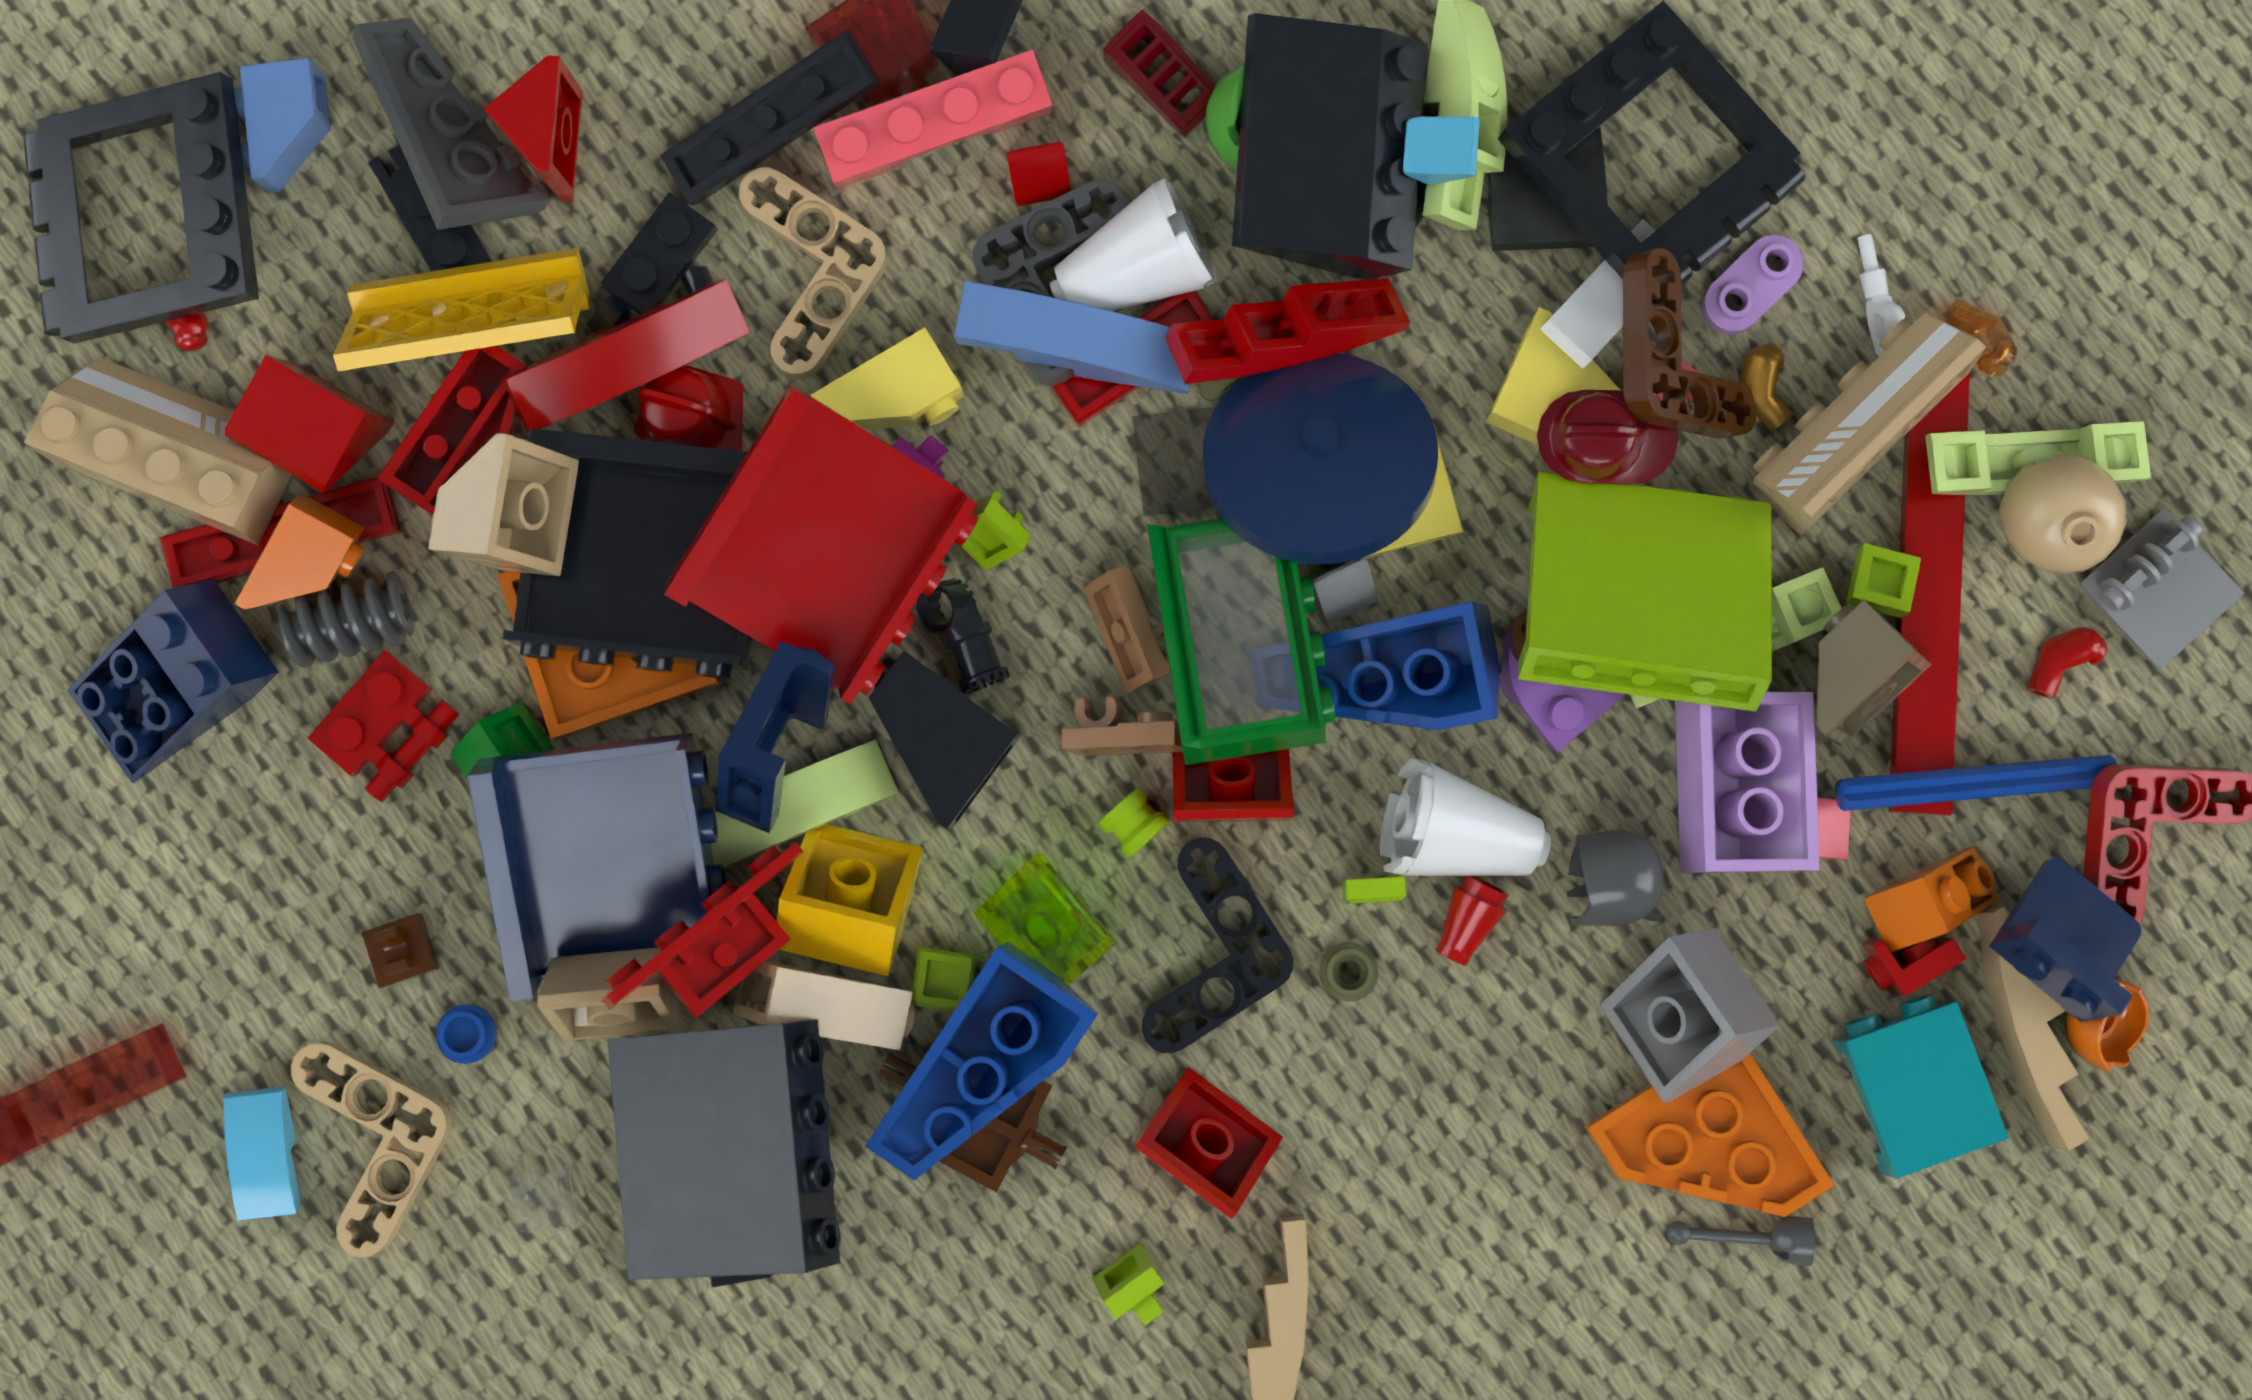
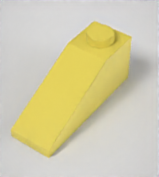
[810,327,965,430]

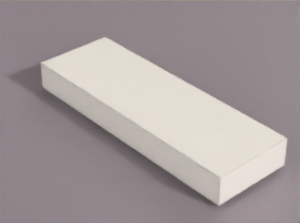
[1540,219,1656,369]

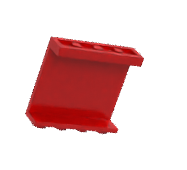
[665,383,979,705]

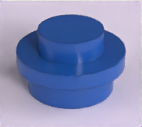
[436,1004,497,1064]

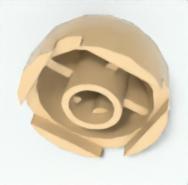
[1999,453,2127,575]

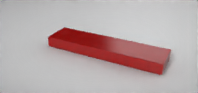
[160,477,401,588]

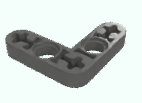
[972,179,1127,386]

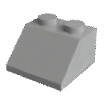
[1600,928,1780,1103]

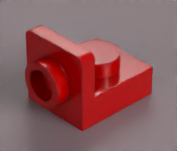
[1862,937,1967,997]

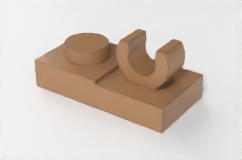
[1083,564,1170,694]
[1061,697,1183,756]

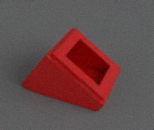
[1006,141,1071,206]

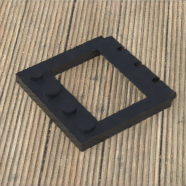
[1498,0,1805,286]
[23,72,259,344]

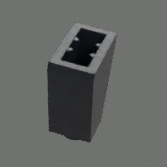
[869,651,1020,831]

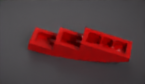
[1165,278,1411,385]
[502,279,750,433]

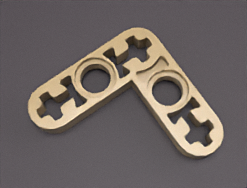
[739,167,887,379]
[291,1042,453,1258]

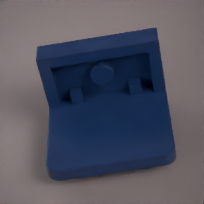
[1989,857,2142,1022]

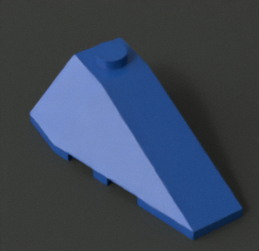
[1249,601,1499,730]
[865,941,1099,1180]

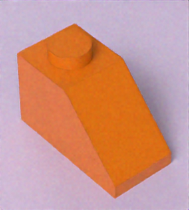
[235,493,365,610]

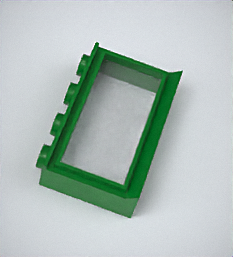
[1147,518,1335,765]

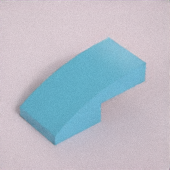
[223,1087,301,1221]

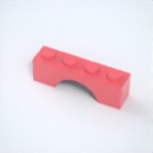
[813,49,1053,190]

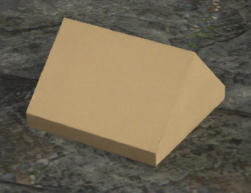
[538,948,681,1041]

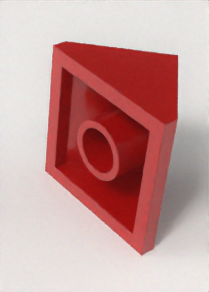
[484,55,583,202]
[225,355,394,493]
[1172,749,1294,823]
[1134,1067,1283,1219]

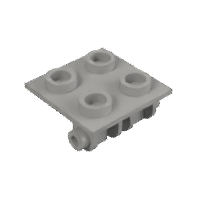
[2078,507,2245,671]

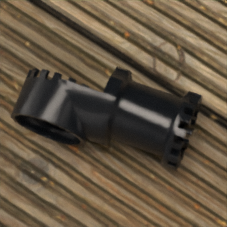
[916,578,1010,695]

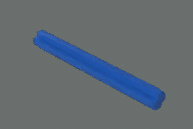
[1835,755,2117,811]

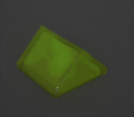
[974,852,1118,986]

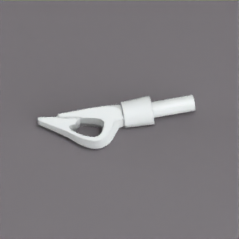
[1857,234,1905,356]

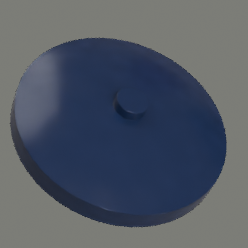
[1203,353,1438,564]

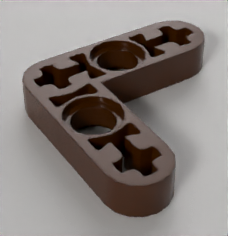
[1623,248,1757,439]

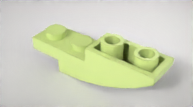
[1422,0,1507,230]

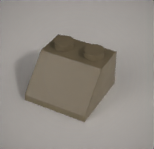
[1817,600,1932,746]

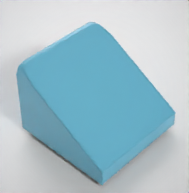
[1403,117,1480,185]

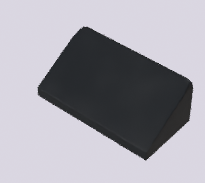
[930,0,1023,76]

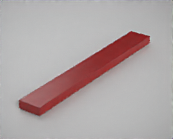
[1889,373,1970,816]

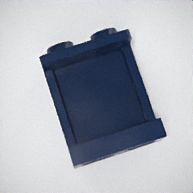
[715,641,835,834]

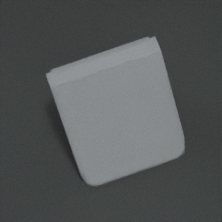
[1312,558,1378,625]

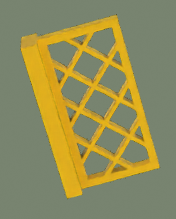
[333,248,591,372]

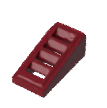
[1103,9,1215,139]

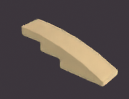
[1977,906,2090,1151]
[1245,1214,1309,1400]

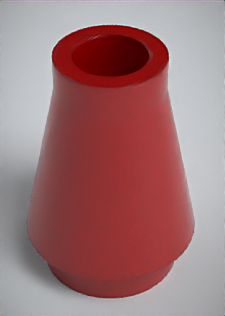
[1435,876,1509,966]

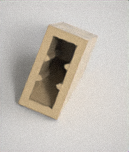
[733,961,915,1051]

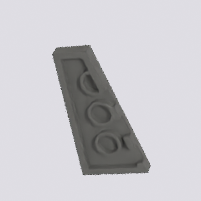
[352,18,549,230]

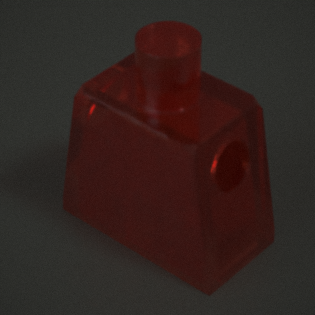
[804,0,939,107]

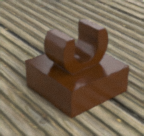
[361,913,439,988]

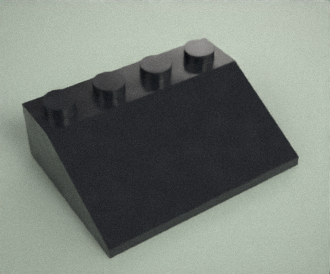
[1232,13,1427,280]

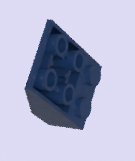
[68,579,279,783]

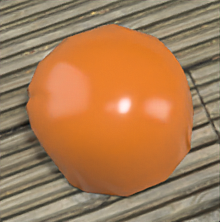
[2065,979,2149,1073]

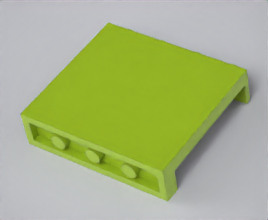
[1518,472,1772,711]

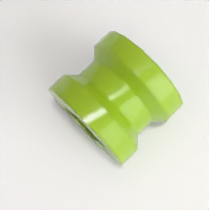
[1097,786,1171,860]

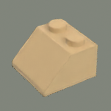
[428,433,579,576]

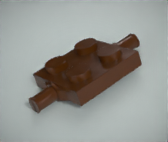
[878,1052,1067,1192]

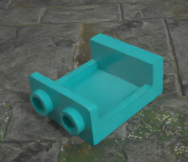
[1832,994,2009,1179]

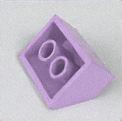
[1675,692,1820,873]

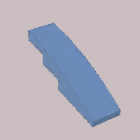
[954,281,1190,394]

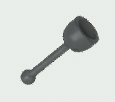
[1666,1216,1815,1266]

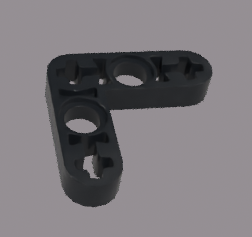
[1142,838,1293,1053]

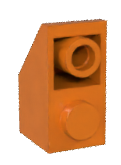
[1863,846,1999,952]

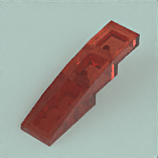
[0,1023,187,1168]

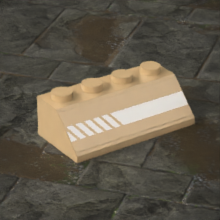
[1751,312,1986,536]
[24,357,292,545]

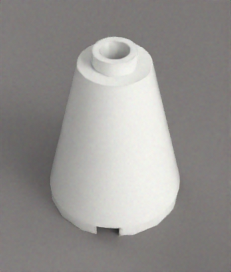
[1050,178,1217,311]
[1380,758,1551,876]

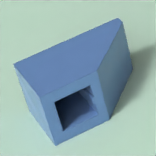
[235,58,331,193]

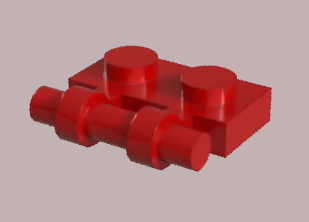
[307,650,460,802]

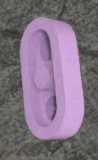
[1701,235,1803,335]

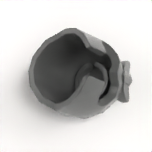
[1566,830,1663,926]

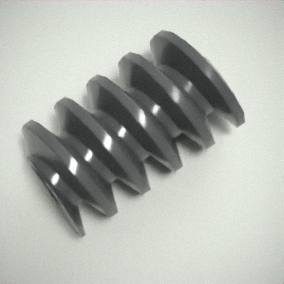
[278,571,414,668]

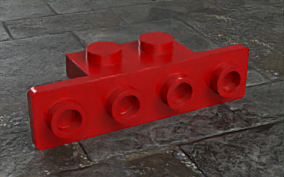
[602,842,804,1019]

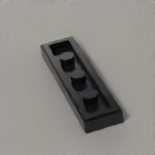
[660,30,882,205]

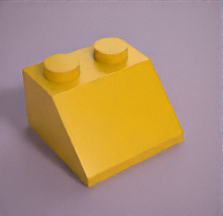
[777,824,924,976]

